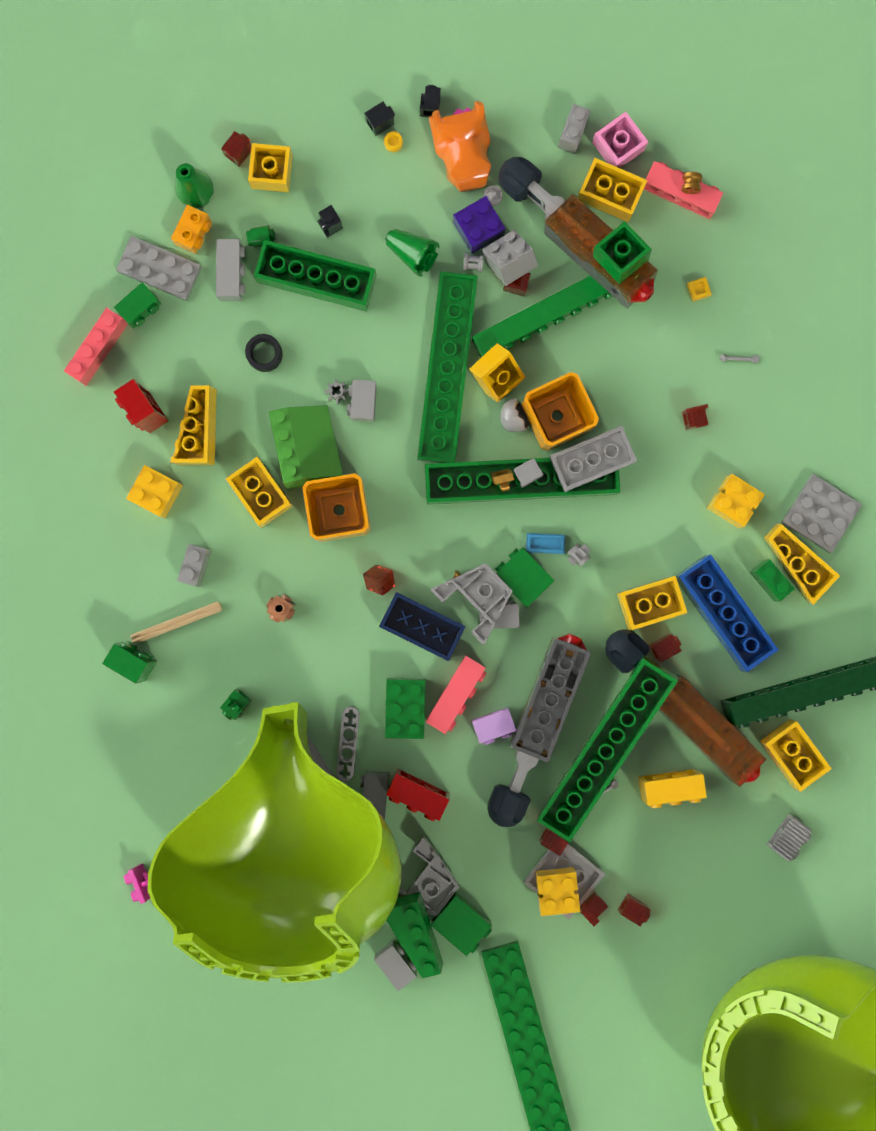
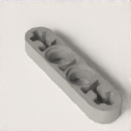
[336,706,360,782]

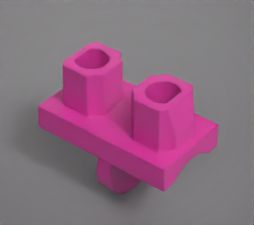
[123,863,150,904]

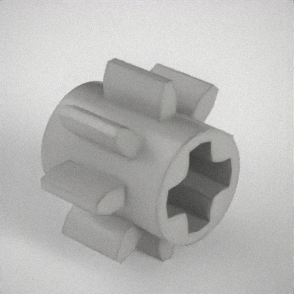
[325,379,348,404]
[567,543,591,566]

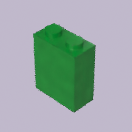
[495,547,555,608]
[431,892,492,956]

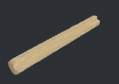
[131,602,222,644]

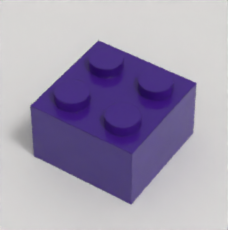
[453,196,505,254]

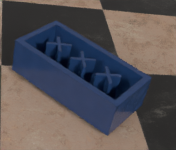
[379,592,466,661]

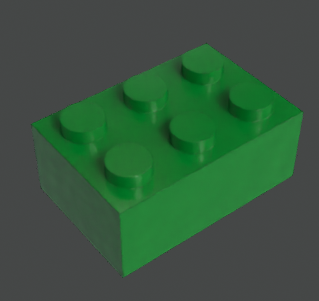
[385,678,425,739]

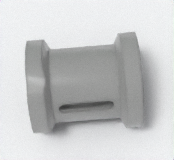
[463,253,484,272]

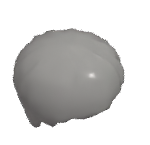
[500,399,529,432]

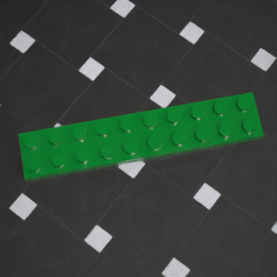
[417,271,478,463]
[481,941,571,1131]

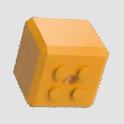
[521,372,599,452]
[302,473,371,542]

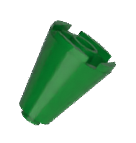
[176,163,214,208]
[385,229,440,277]

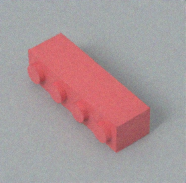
[644,161,723,220]
[64,307,128,386]
[426,655,487,734]

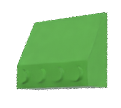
[268,405,343,490]

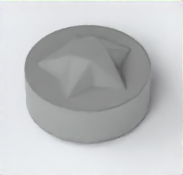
[484,185,503,206]

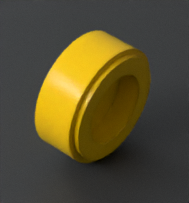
[384,131,403,153]

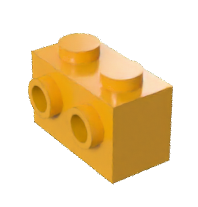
[171,205,212,254]

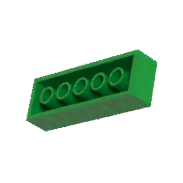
[254,240,377,312]

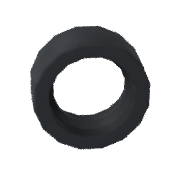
[245,334,283,372]

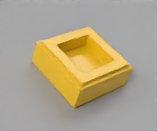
[687,277,712,302]

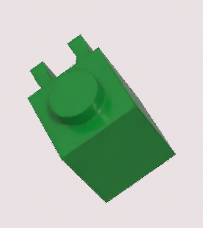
[220,688,252,720]

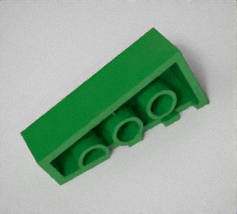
[386,892,443,978]

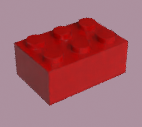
[114,379,169,433]
[386,769,450,821]

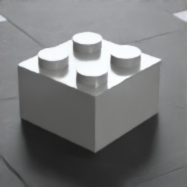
[482,230,538,286]

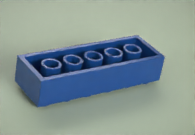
[676,554,779,672]

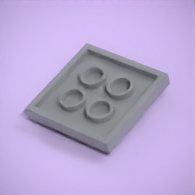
[781,474,862,553]
[523,836,605,920]

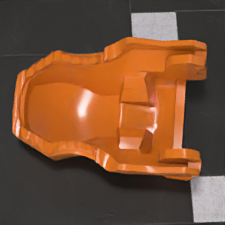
[428,101,491,192]

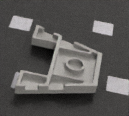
[431,563,512,645]
[398,836,460,917]

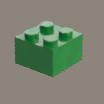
[593,221,652,284]
[102,641,157,684]

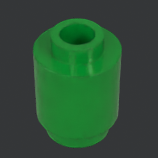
[246,225,276,248]

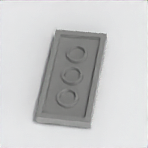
[116,236,202,301]
[549,426,637,492]

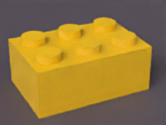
[577,158,647,223]
[226,457,293,528]
[616,576,687,630]
[759,719,832,792]
[638,769,707,808]

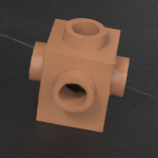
[266,594,295,623]

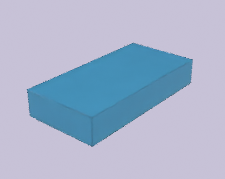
[526,533,565,554]

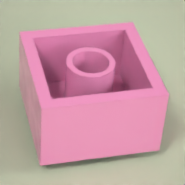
[592,112,648,168]

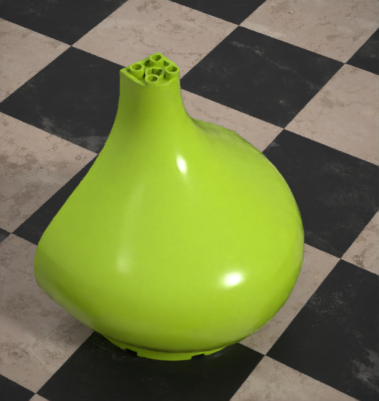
[148,702,402,983]
[702,955,876,1131]

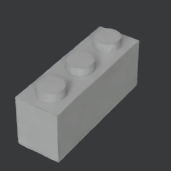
[216,239,246,301]

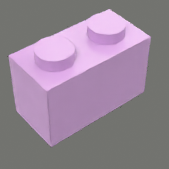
[472,707,516,745]

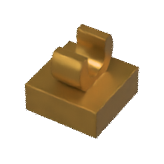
[491,468,514,492]

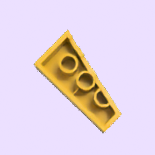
[170,385,217,465]
[764,524,840,605]

